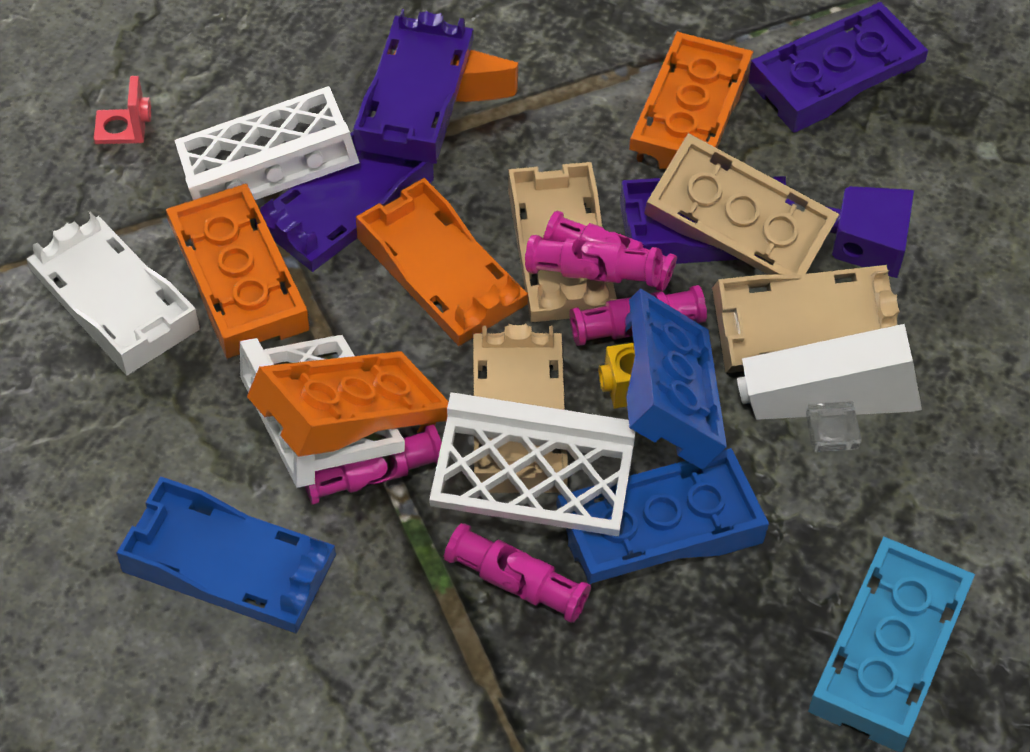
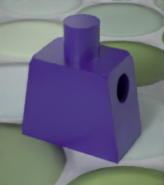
[825,186,914,278]

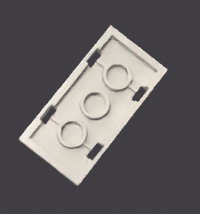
[26,212,200,375]

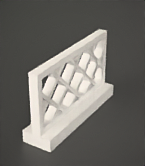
[175,86,359,200]
[240,335,405,488]
[429,392,636,536]

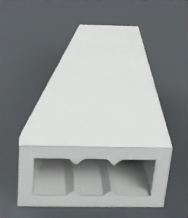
[737,324,922,420]

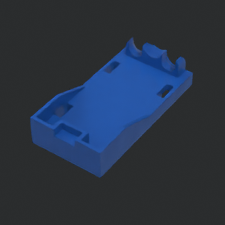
[625,288,727,469]
[556,448,769,584]
[117,476,336,634]

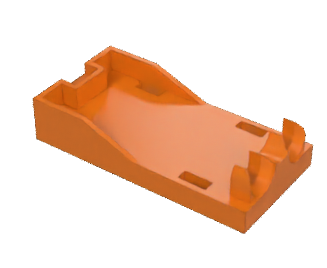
[629,32,753,169]
[356,178,528,346]
[166,183,310,359]
[247,351,449,457]

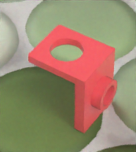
[94,76,151,144]

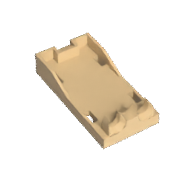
[645,133,839,275]
[508,162,616,322]
[712,265,900,373]
[473,323,568,493]

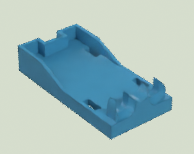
[808,536,975,752]

